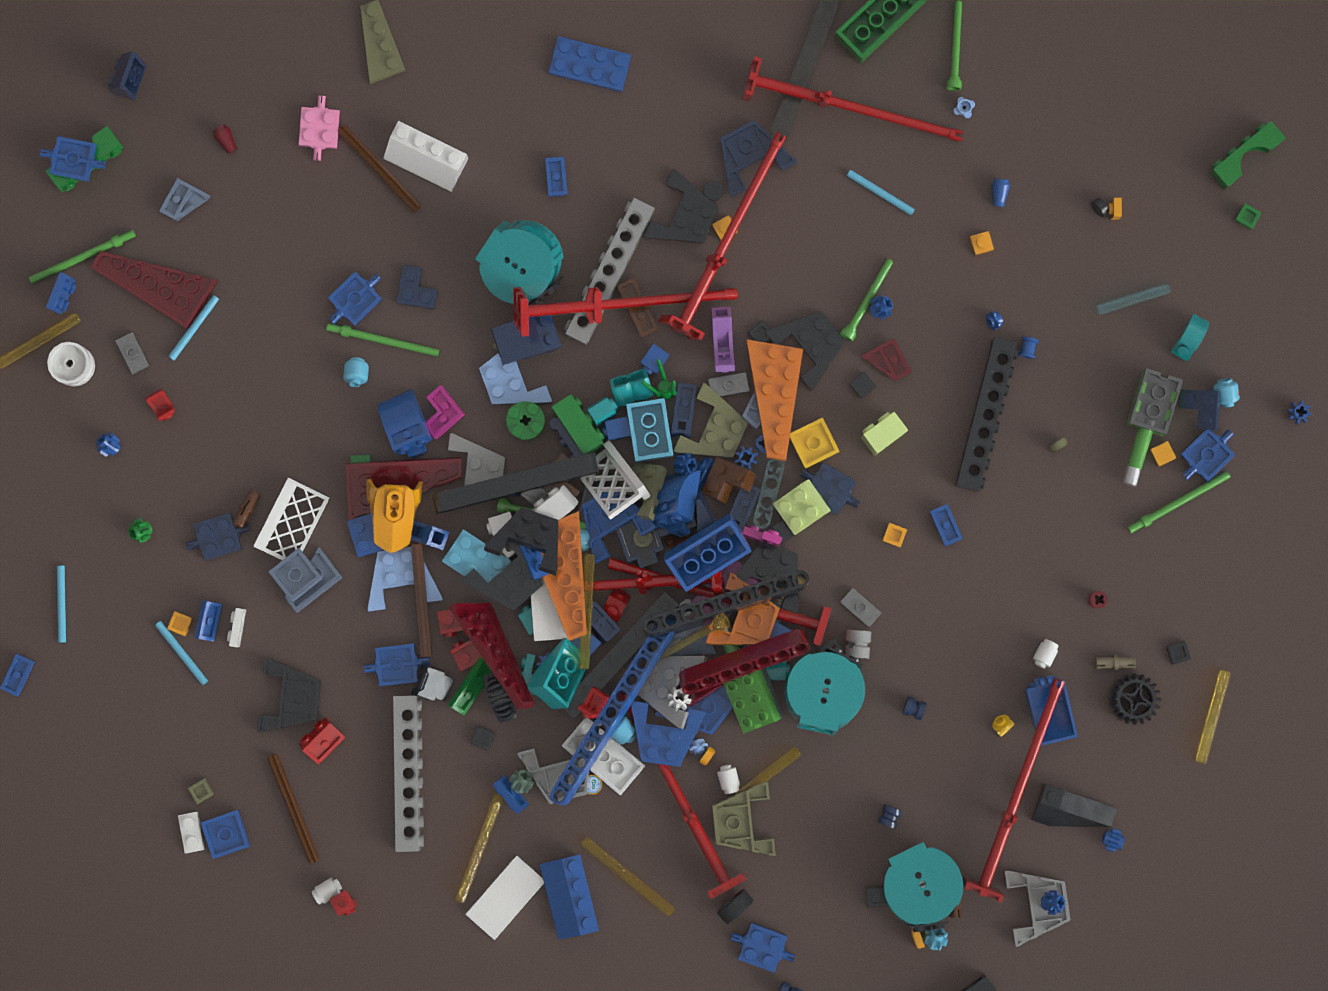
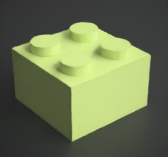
[861,412,908,456]
[773,479,831,535]

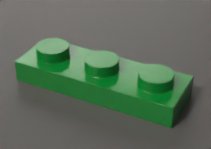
[448,657,492,716]

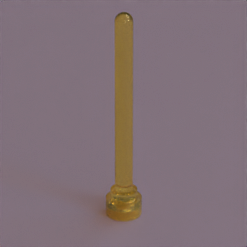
[659,613,730,661]

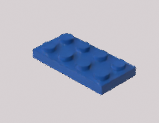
[549,36,632,92]

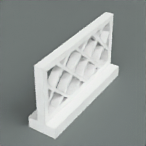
[580,441,651,520]
[254,478,329,560]

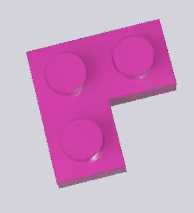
[426,385,465,439]
[742,525,782,547]

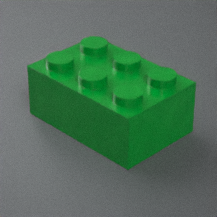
[552,394,605,455]

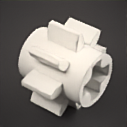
[667,687,691,711]

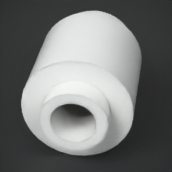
[1033,639,1058,669]
[717,764,740,794]
[312,878,342,904]

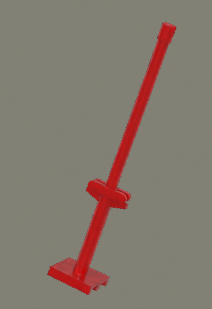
[742,57,964,142]
[658,132,786,340]
[513,287,738,337]
[608,558,832,646]
[584,570,725,602]
[963,678,1065,903]
[620,692,747,899]

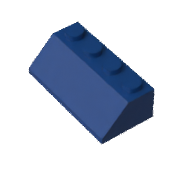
[664,513,752,592]
[539,854,599,940]

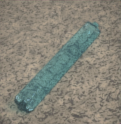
[1097,283,1171,315]

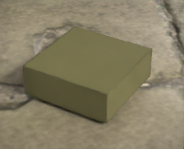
[188,778,215,805]

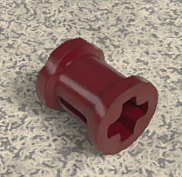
[1088,591,1108,608]

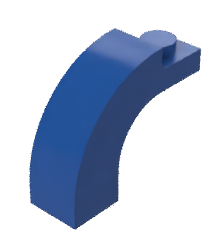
[411,521,449,550]

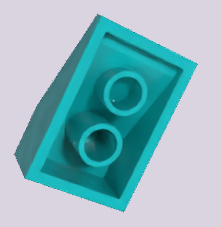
[528,638,590,709]

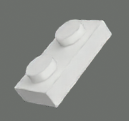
[227,608,246,647]
[178,811,205,854]

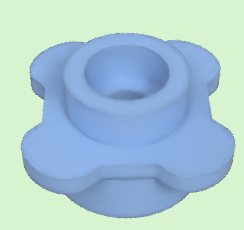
[954,97,975,119]
[689,739,708,755]

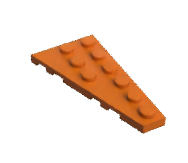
[746,340,803,461]
[541,511,587,641]

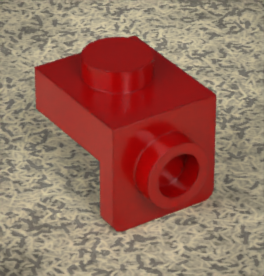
[146,388,175,421]
[603,589,631,622]
[577,687,610,719]
[330,890,358,917]

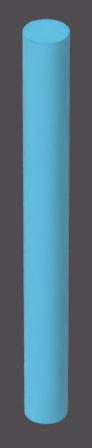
[847,169,915,215]
[168,295,219,361]
[57,566,66,643]
[155,621,208,686]

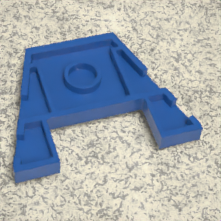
[582,486,658,564]
[655,654,733,735]
[631,701,706,767]

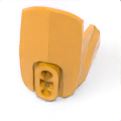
[366,479,423,553]

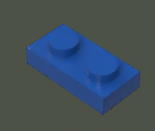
[545,157,568,197]
[930,504,963,547]
[194,600,222,642]
[0,653,35,697]
[493,775,529,814]

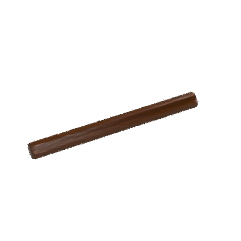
[338,125,421,212]
[411,543,432,657]
[267,754,319,863]

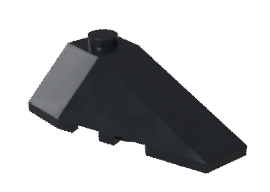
[1031,783,1117,827]

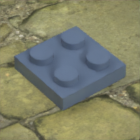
[269,548,323,602]

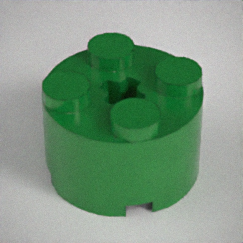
[506,401,546,441]

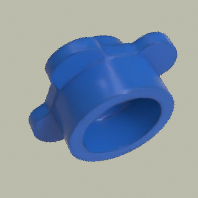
[986,311,1003,331]

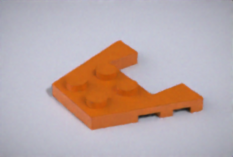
[706,573,780,646]

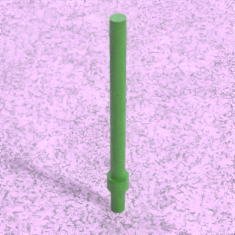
[29,230,136,284]
[326,323,440,357]
[1127,471,1231,533]

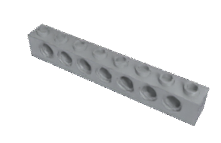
[564,198,655,346]
[393,696,424,852]

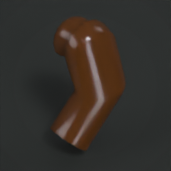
[665,534,692,549]

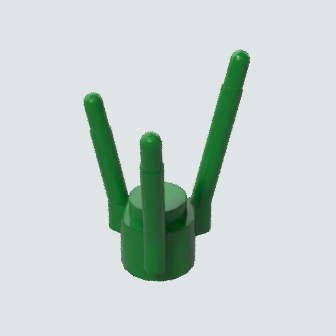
[642,359,677,399]

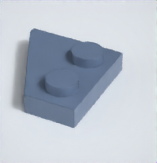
[159,178,211,221]

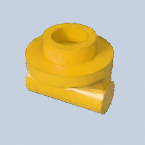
[992,715,1015,737]

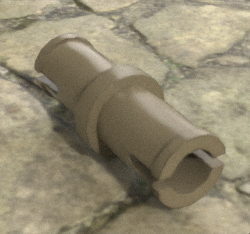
[1096,655,1136,670]

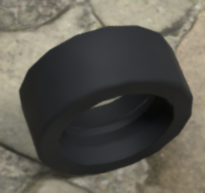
[717,889,754,924]

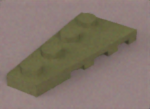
[360,0,406,84]

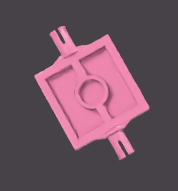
[299,96,340,161]

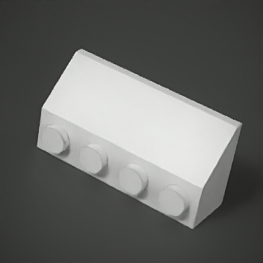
[383,121,468,192]

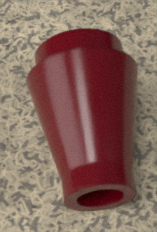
[212,124,237,154]

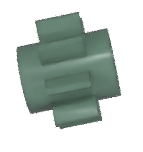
[509,770,534,793]

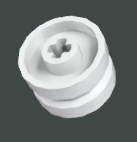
[47,342,95,387]

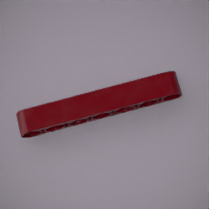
[678,629,809,695]

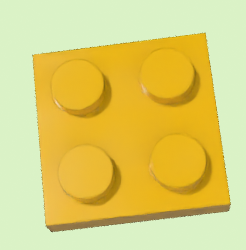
[790,417,840,469]

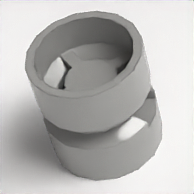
[845,630,871,659]

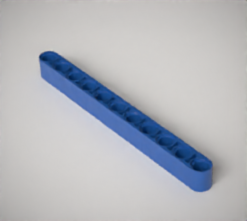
[550,622,675,806]

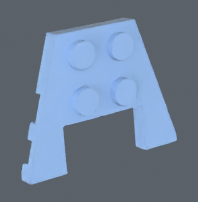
[479,353,552,405]
[368,547,443,612]

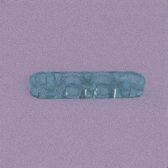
[753,459,785,529]

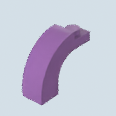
[712,307,735,372]

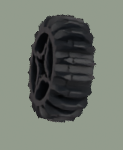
[483,672,517,723]
[1108,673,1161,725]

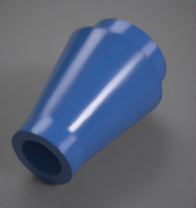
[991,179,1010,207]

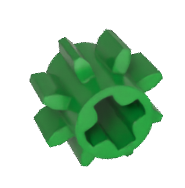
[128,518,152,543]

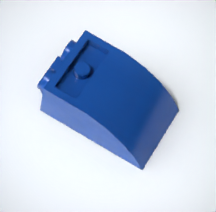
[378,389,433,458]
[650,470,701,537]
[1024,675,1078,746]

